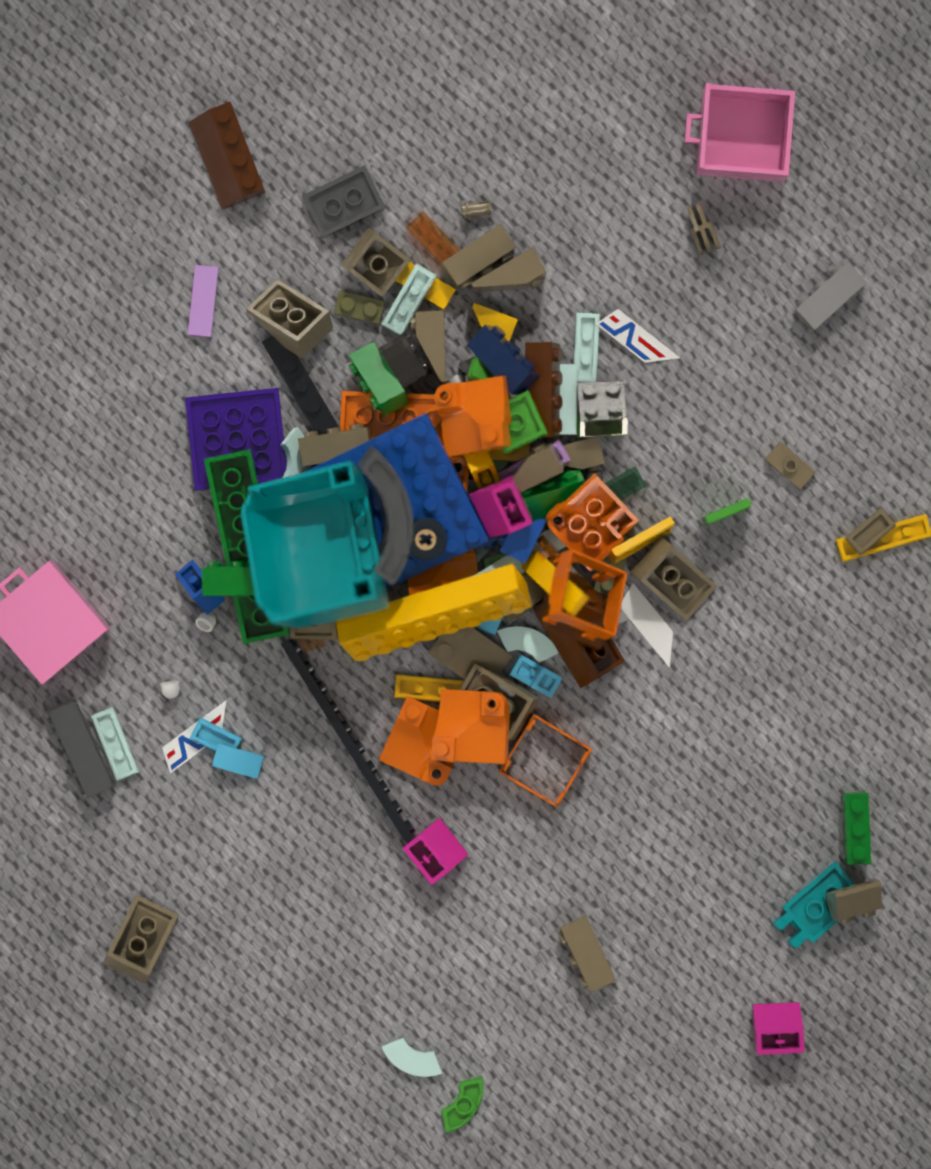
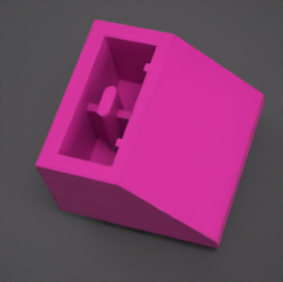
[469,475,532,537]
[402,817,469,885]
[752,1002,805,1055]

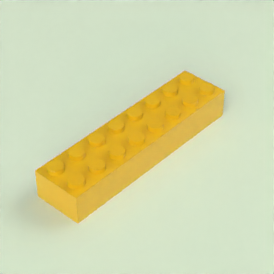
[336,564,532,661]

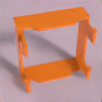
[542,549,627,641]
[498,714,592,807]

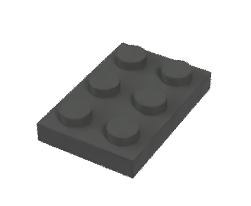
[302,165,385,239]

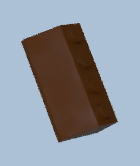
[189,101,266,209]
[525,342,563,440]
[533,581,625,688]

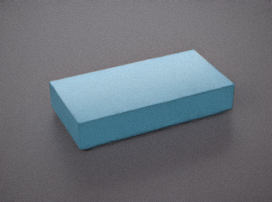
[189,717,242,752]

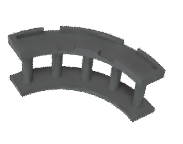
[357,445,413,585]

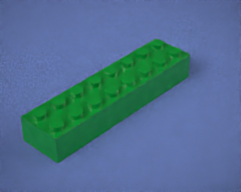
[204,449,290,644]

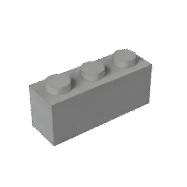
[794,262,867,332]

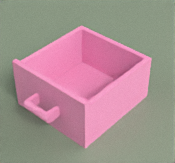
[685,83,795,182]
[0,560,110,685]

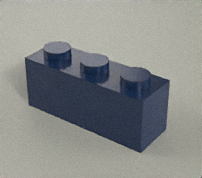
[467,325,539,395]

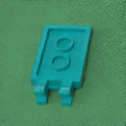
[772,861,855,949]

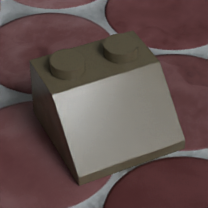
[340,228,411,297]
[825,881,882,924]

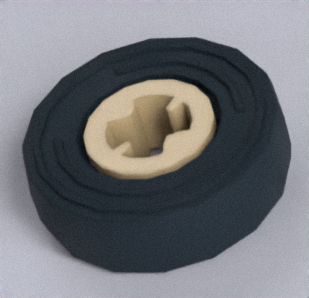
[409,517,447,560]

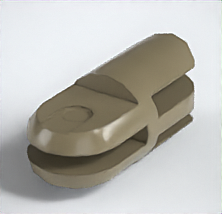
[687,203,721,256]

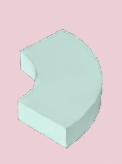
[281,427,311,478]
[497,626,559,663]
[381,1037,442,1077]

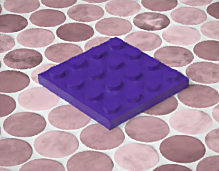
[185,388,287,491]

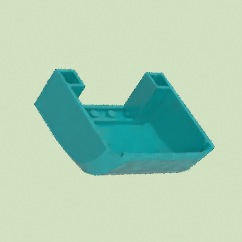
[241,461,388,627]

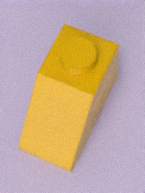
[472,303,518,342]
[464,451,500,490]

